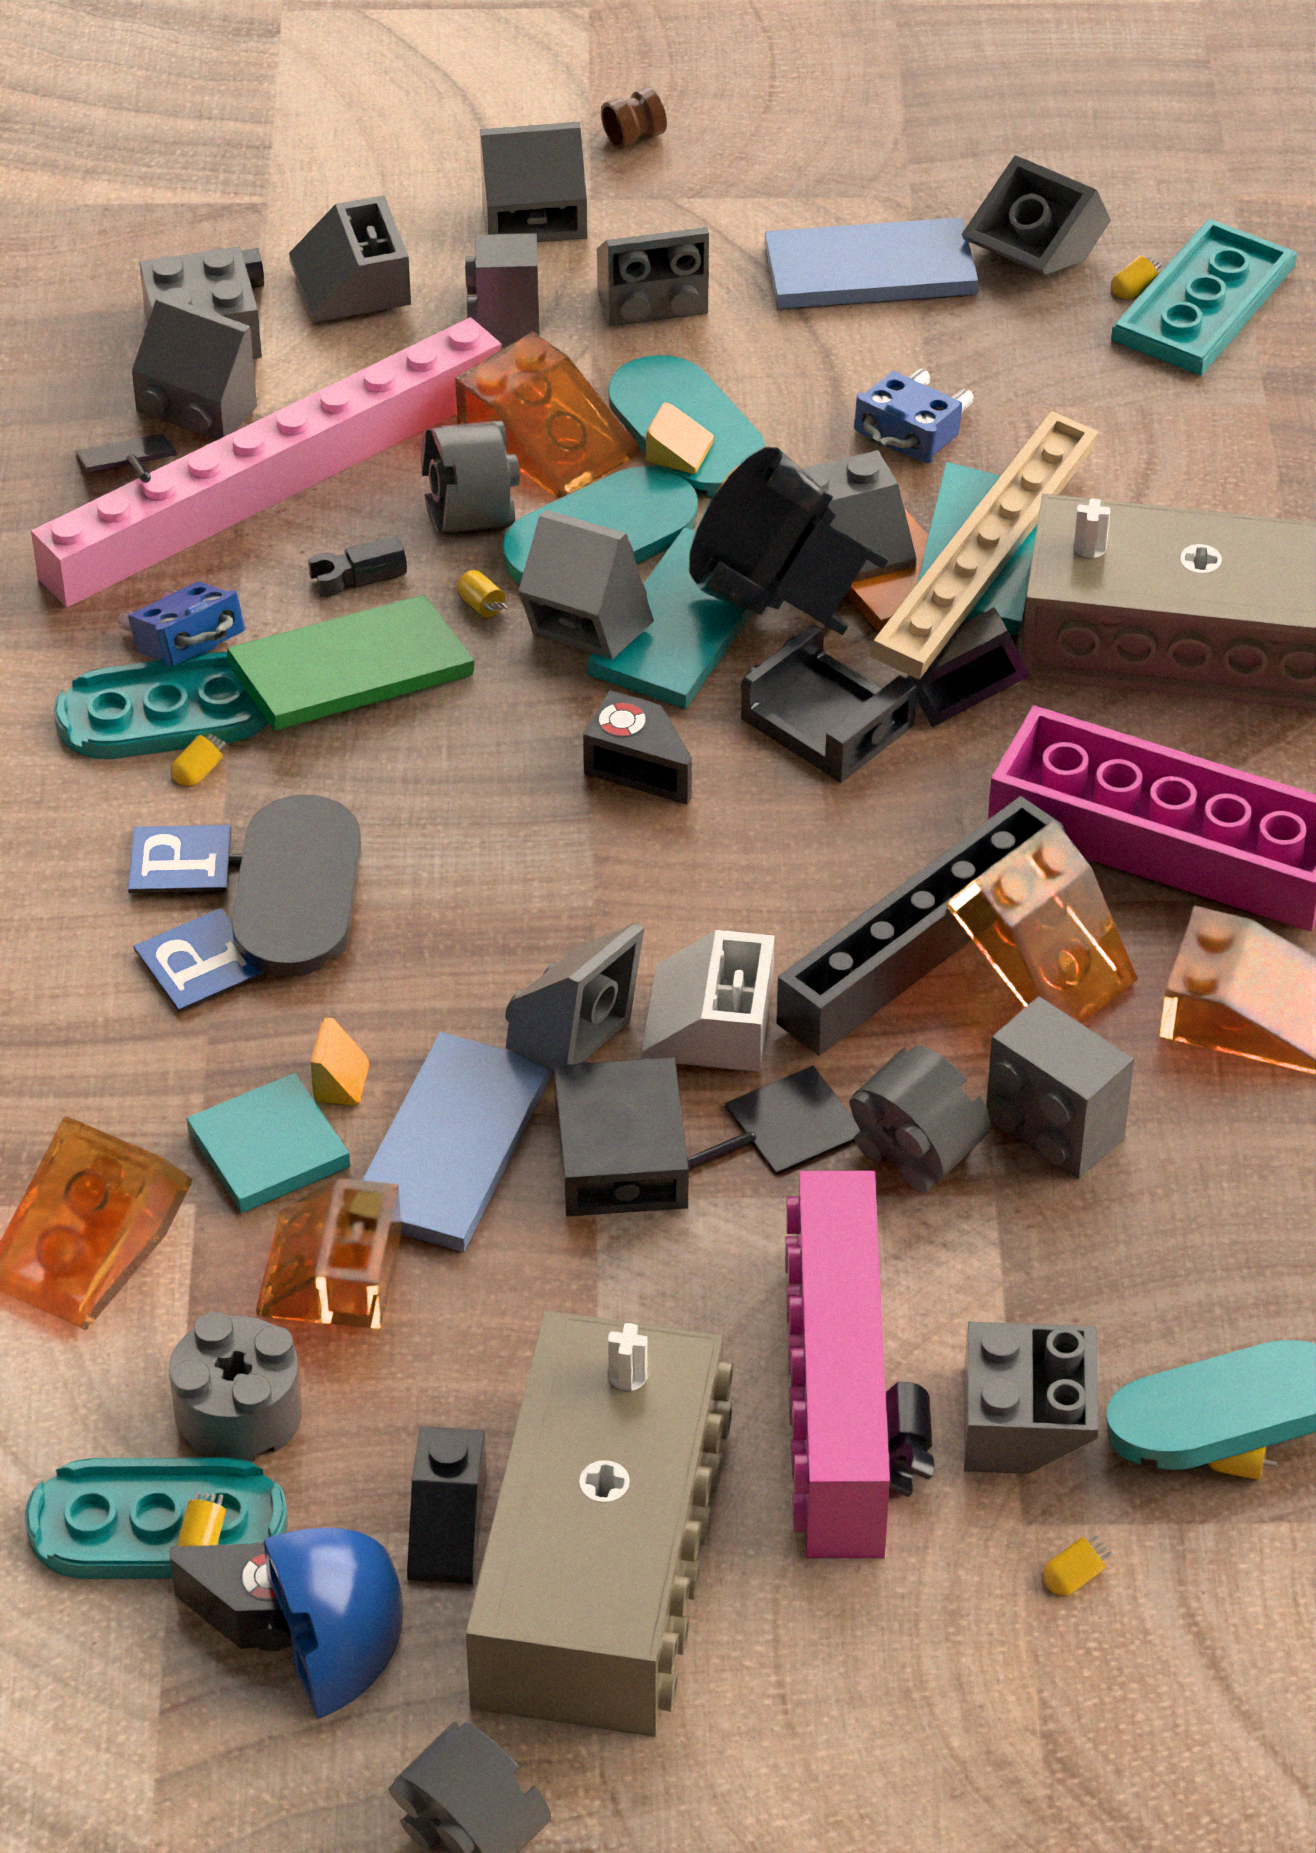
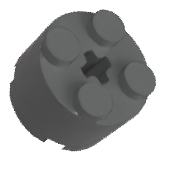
[421,420,520,533]
[849,1045,991,1193]
[169,1312,302,1462]
[388,1721,551,1853]

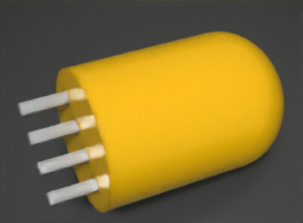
[1111,255,1163,299]
[456,570,508,618]
[171,733,226,786]
[1208,1446,1277,1480]
[177,1492,226,1547]
[1042,1535,1112,1596]

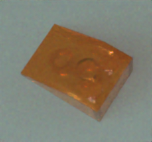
[455,332,639,499]
[945,820,1138,1024]
[1160,906,1316,1074]
[0,1115,193,1330]

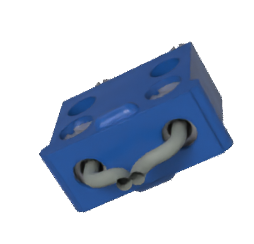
[854,369,974,463]
[118,581,246,667]

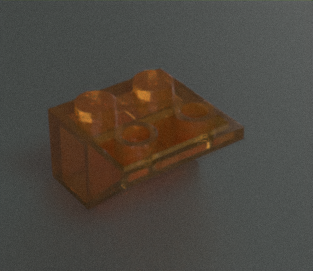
[256,1178,402,1329]

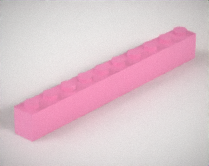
[31,317,503,608]

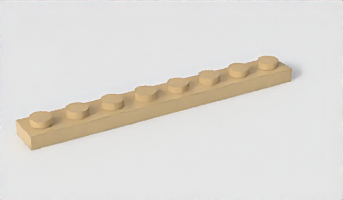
[869,411,1099,679]

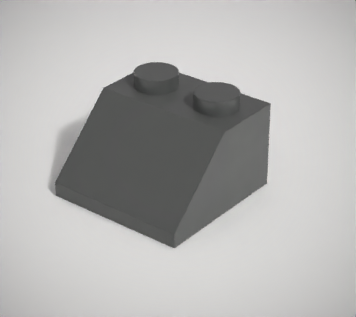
[961,155,1111,275]
[132,294,257,440]
[802,450,917,582]
[505,923,644,1072]

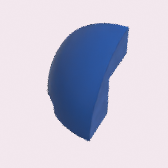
[263,1528,403,1719]

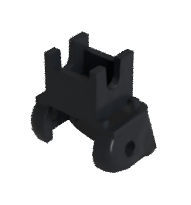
[688,446,889,636]

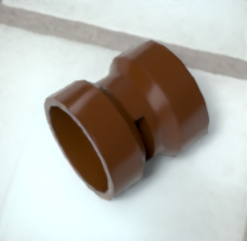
[601,87,667,149]

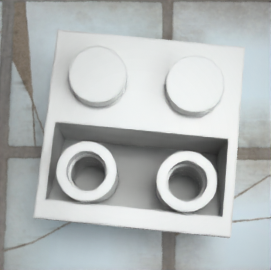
[641,930,775,1072]

